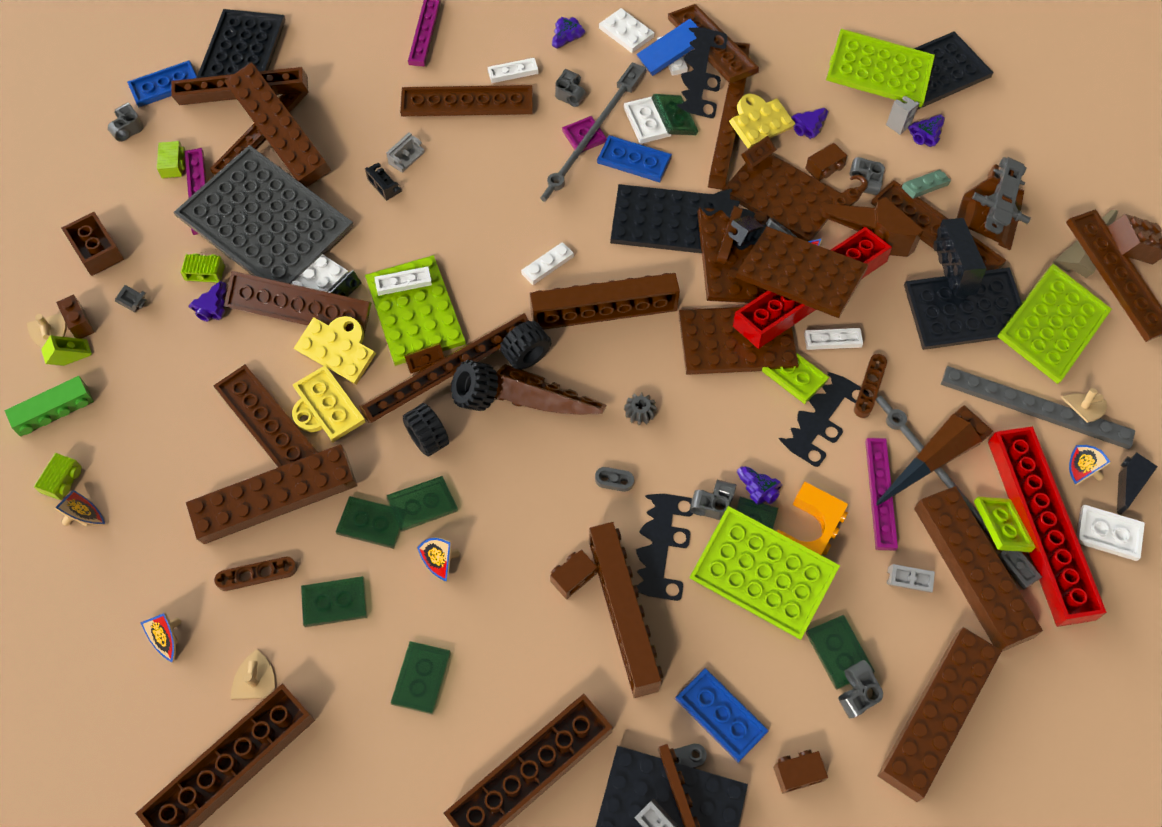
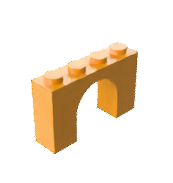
[777,481,848,555]

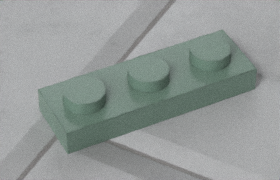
[902,170,951,199]

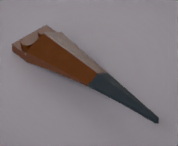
[876,405,993,506]

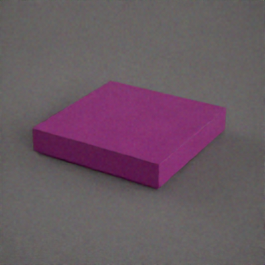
[562,116,607,152]

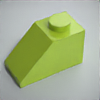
[41,335,92,366]

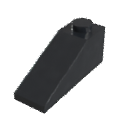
[1117,452,1158,515]

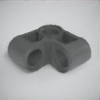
[555,69,587,107]
[108,102,143,142]
[849,157,885,195]
[689,479,736,520]
[838,660,883,719]

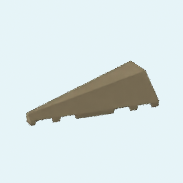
[1053,210,1118,278]

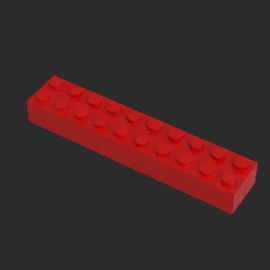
[733,227,892,349]
[988,426,1107,627]

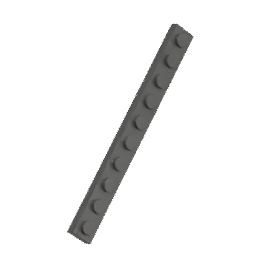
[940,366,1135,450]

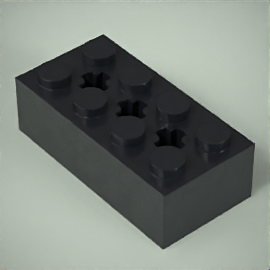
[933,218,986,297]

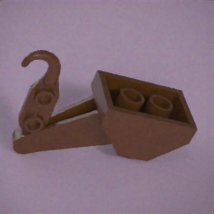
[822,175,924,257]

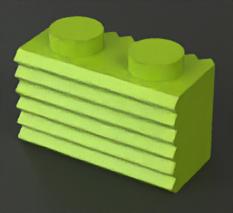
[156,141,186,179]
[180,253,225,283]
[34,453,82,500]

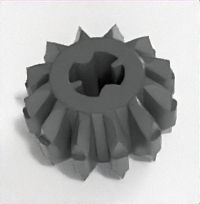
[624,392,657,425]

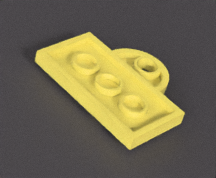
[729,94,795,149]
[294,316,376,385]
[292,366,366,443]

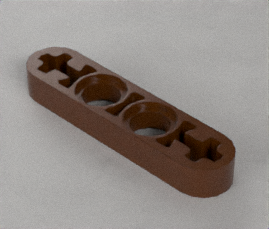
[716,206,743,265]
[854,354,887,418]
[214,557,297,591]

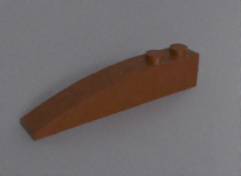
[494,364,607,415]

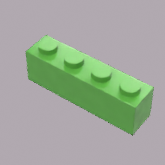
[4,376,94,437]

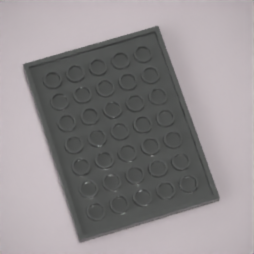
[174,145,353,284]

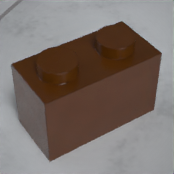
[805,143,848,181]
[56,294,95,339]
[550,549,598,600]
[773,749,828,794]

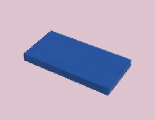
[637,18,698,76]
[127,60,197,108]
[597,135,672,182]
[675,668,769,763]

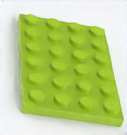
[826,29,935,107]
[365,255,466,366]
[997,264,1112,384]
[689,506,840,640]

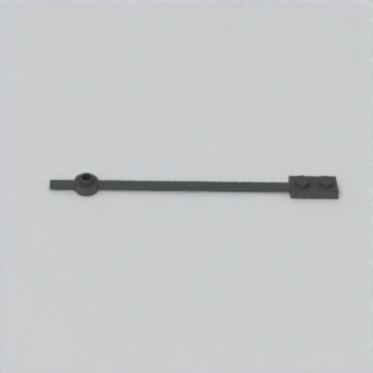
[540,62,646,202]
[876,395,1042,590]

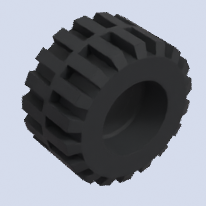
[500,321,552,370]
[451,360,498,411]
[403,403,449,457]

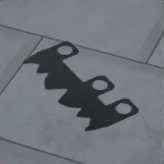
[676,28,728,119]
[699,189,767,250]
[779,372,869,467]
[636,494,693,601]

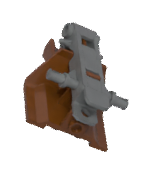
[957,157,1031,250]

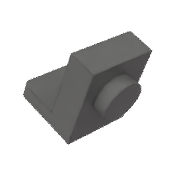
[115,285,147,313]

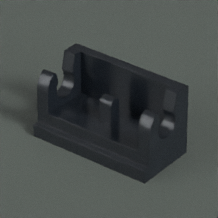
[365,163,402,201]
[728,216,764,246]

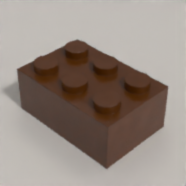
[61,212,124,276]
[1108,214,1162,265]

